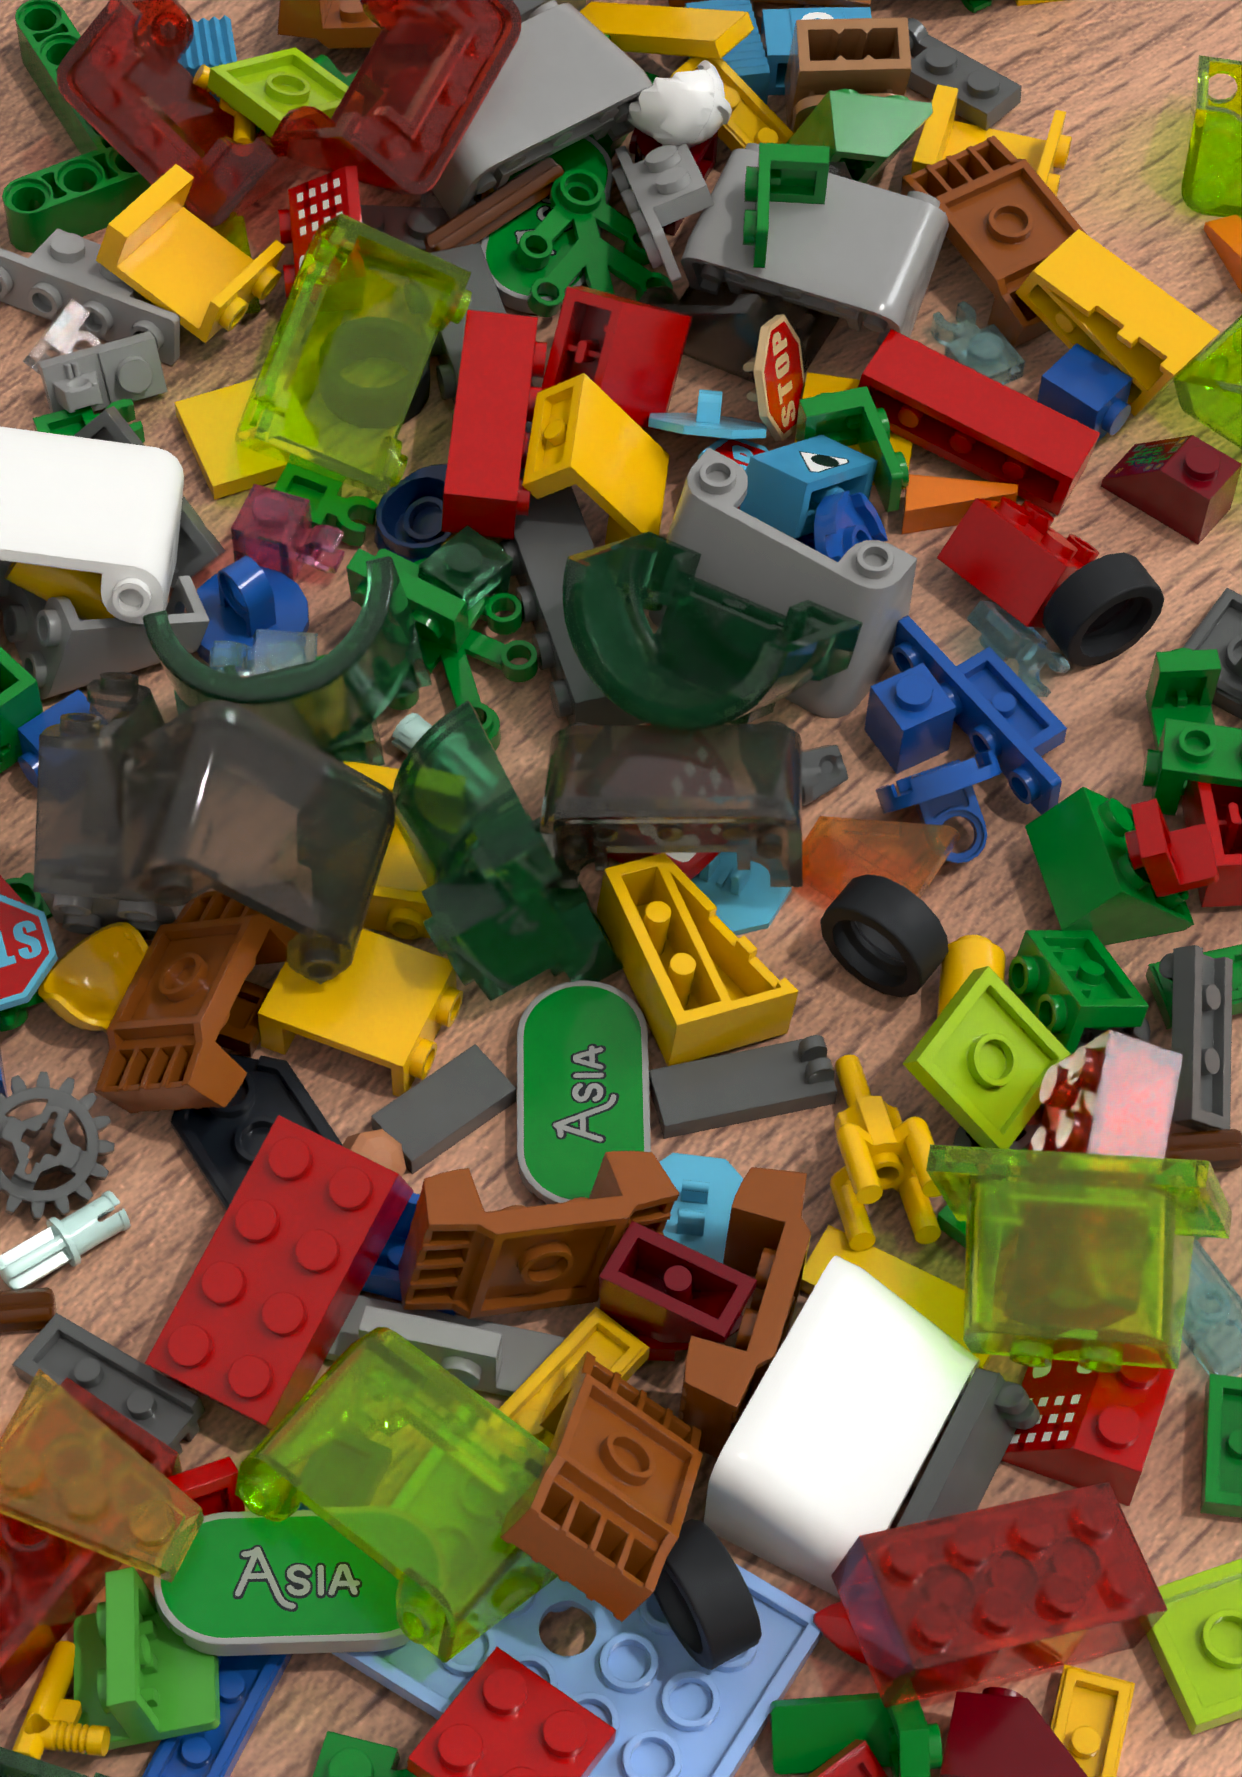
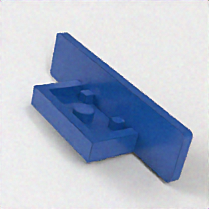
[892,615,1067,815]

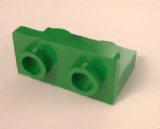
[1008,930,1149,1056]

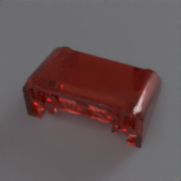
[57,0,323,228]
[269,0,522,195]

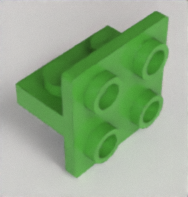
[74,1567,220,1755]

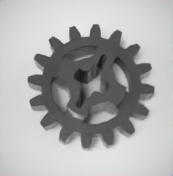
[0,1072,115,1220]

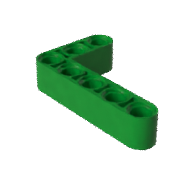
[2,0,159,253]

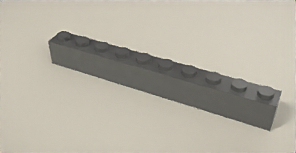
[406,243,647,739]

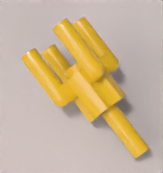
[830,1055,949,1251]

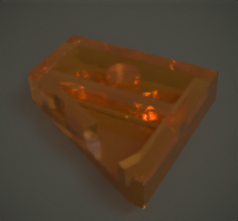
[786,816,961,901]

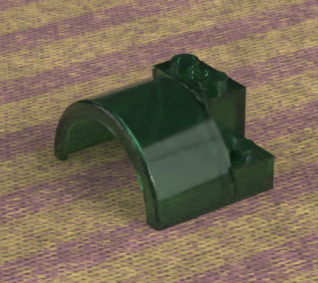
[562,532,863,731]
[142,556,432,793]
[391,700,624,1001]

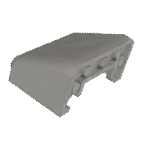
[382,0,653,219]
[681,143,949,345]
[649,448,917,718]

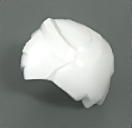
[627,60,732,148]

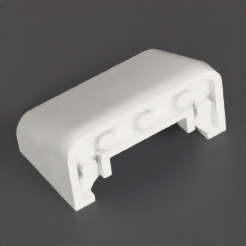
[0,426,184,627]
[704,1256,980,1600]

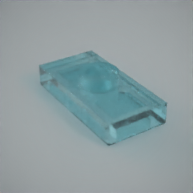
[1138,1239,1242,1377]

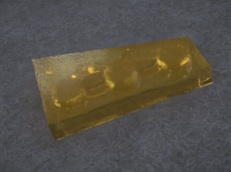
[0,1368,204,1583]

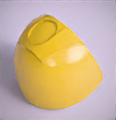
[38,922,148,1033]

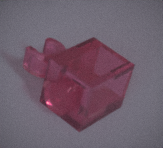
[231,484,345,582]

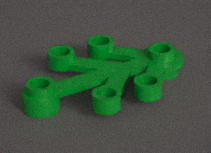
[516,169,673,317]
[367,558,538,759]

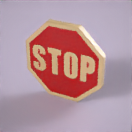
[743,314,805,441]

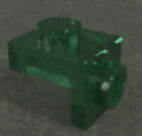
[418,525,513,611]

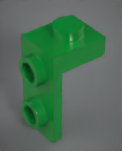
[743,143,830,268]
[795,386,909,513]
[1145,648,1221,795]
[1142,718,1242,816]
[770,1690,942,1777]

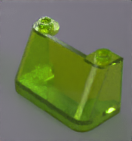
[235,213,472,495]
[235,1327,558,1663]

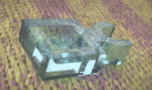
[931,301,1025,385]

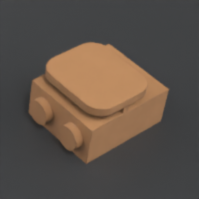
[784,17,912,133]

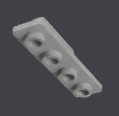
[612,143,714,283]
[0,228,180,365]
[326,1295,566,1397]

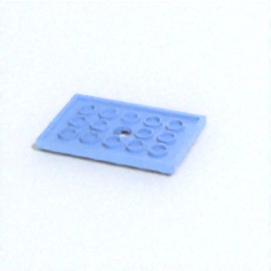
[332,1403,823,1777]

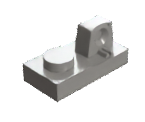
[38,331,168,413]

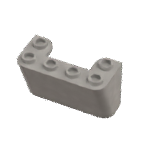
[0,560,210,700]

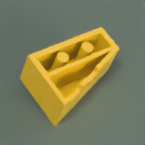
[1015,229,1220,416]
[597,853,799,1066]

